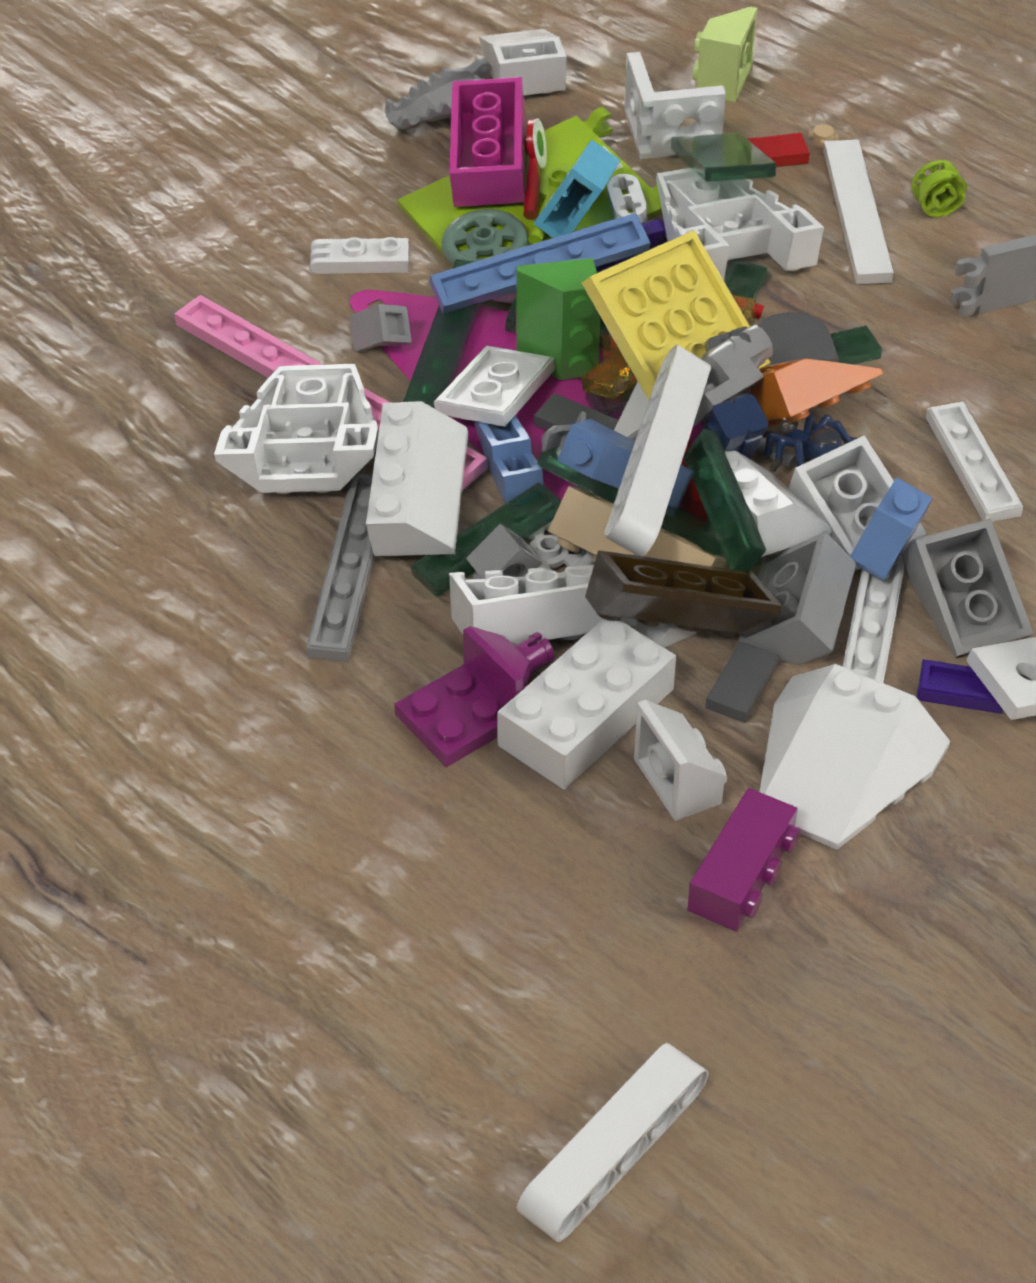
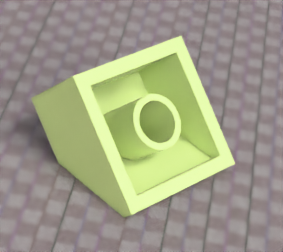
[692,7,757,102]

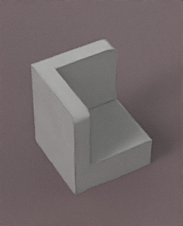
[349,304,412,352]

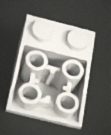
[479,29,566,95]

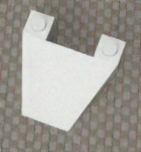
[656,163,824,281]

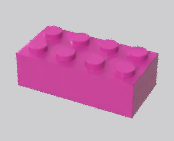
[449,77,526,207]

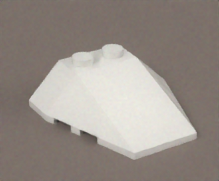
[214,364,379,494]
[759,664,950,850]

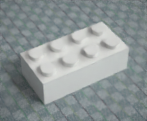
[497,619,676,790]

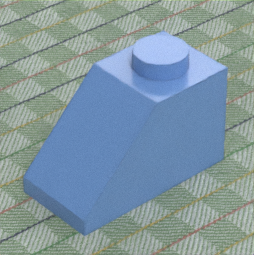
[850,477,933,581]

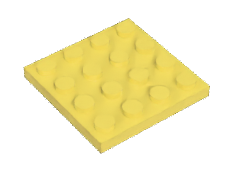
[581,230,771,400]

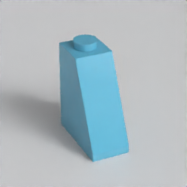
[534,139,621,238]

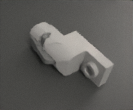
[694,325,773,426]

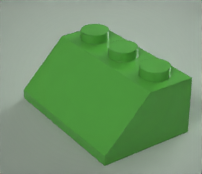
[516,258,600,380]

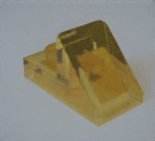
[581,334,638,399]

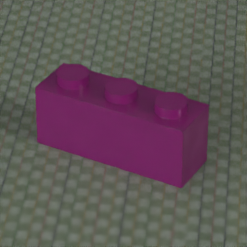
[687,787,801,932]

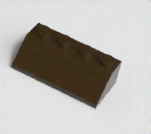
[585,550,782,637]

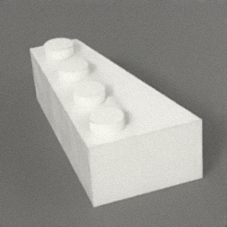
[449,565,636,645]

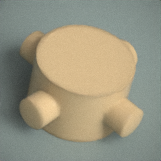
[808,124,839,148]

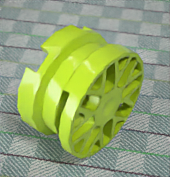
[910,160,968,217]

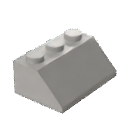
[737,531,856,665]

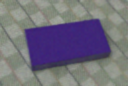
[917,659,1003,714]

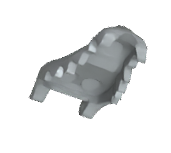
[385,58,491,130]

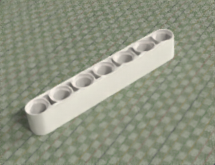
[604,344,711,556]

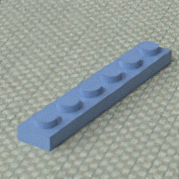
[429,213,650,314]

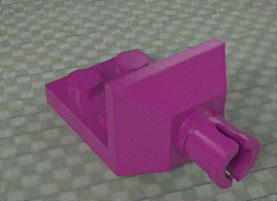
[394,626,554,767]

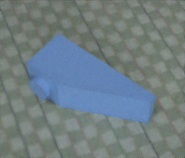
[557,418,694,508]

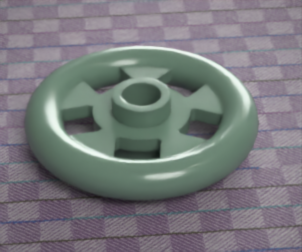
[441,209,528,267]

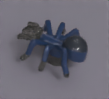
[757,413,858,472]

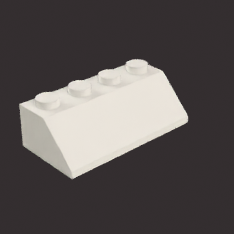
[366,402,468,556]

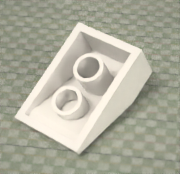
[789,435,927,571]

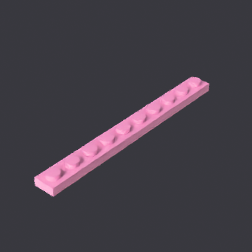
[174,295,487,491]

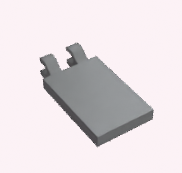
[950,234,1036,317]

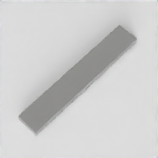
[306,473,375,662]

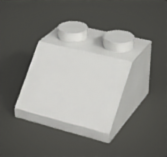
[634,700,727,822]

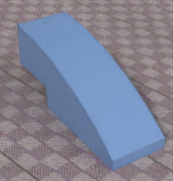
[474,416,545,505]

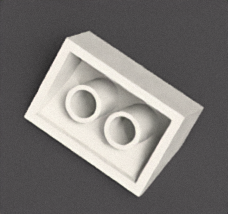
[699,450,832,558]

